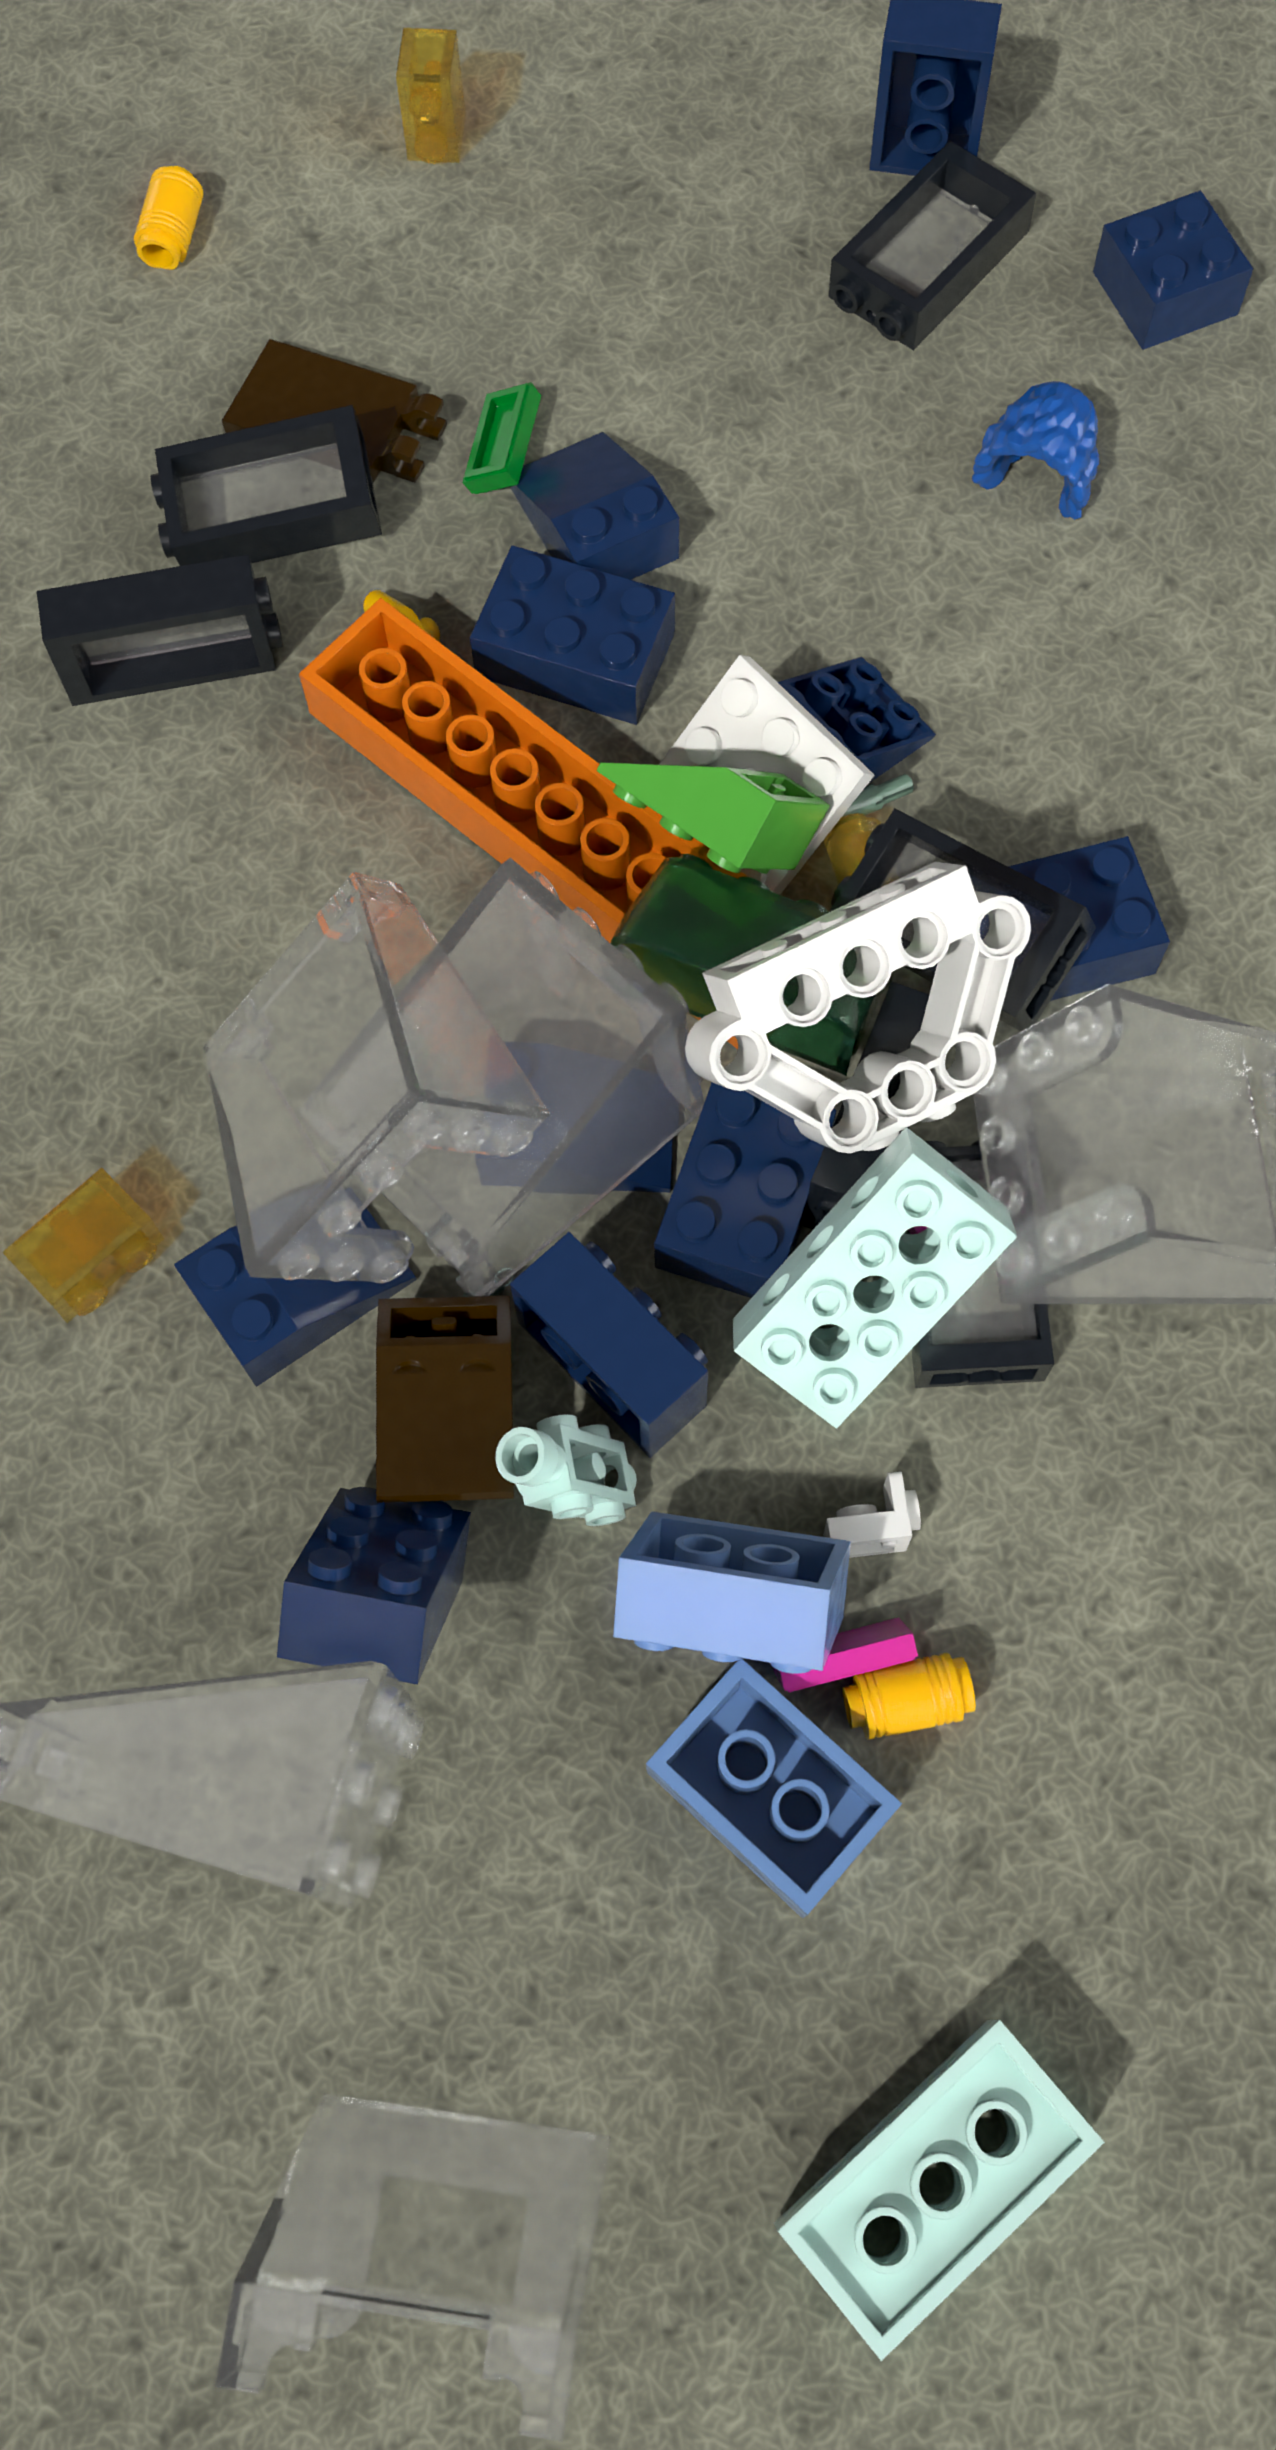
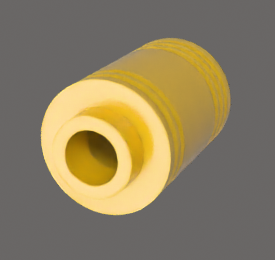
[134,166,204,270]
[842,1652,976,1740]

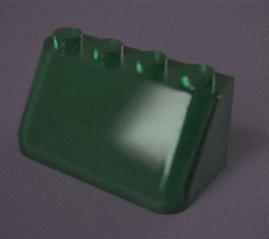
[611,854,886,1076]

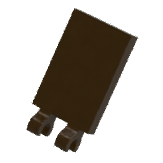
[222,339,447,483]

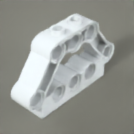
[685,862,1031,1154]

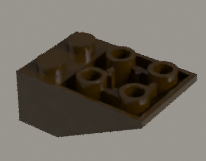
[376,1295,514,1503]

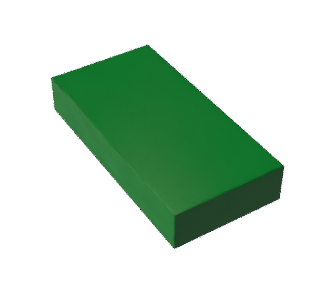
[462,382,541,494]

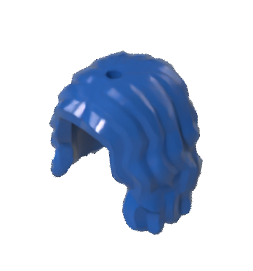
[972,381,1100,520]

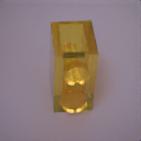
[396,28,466,164]
[2,1167,164,1323]

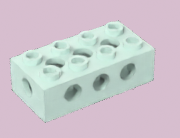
[733,1127,1018,1429]
[774,2020,1105,2361]

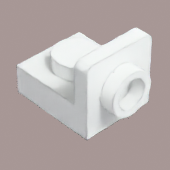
[823,1471,921,1558]

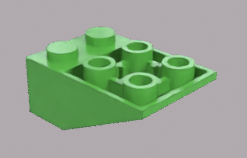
[596,762,830,874]

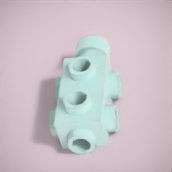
[496,1415,637,1526]

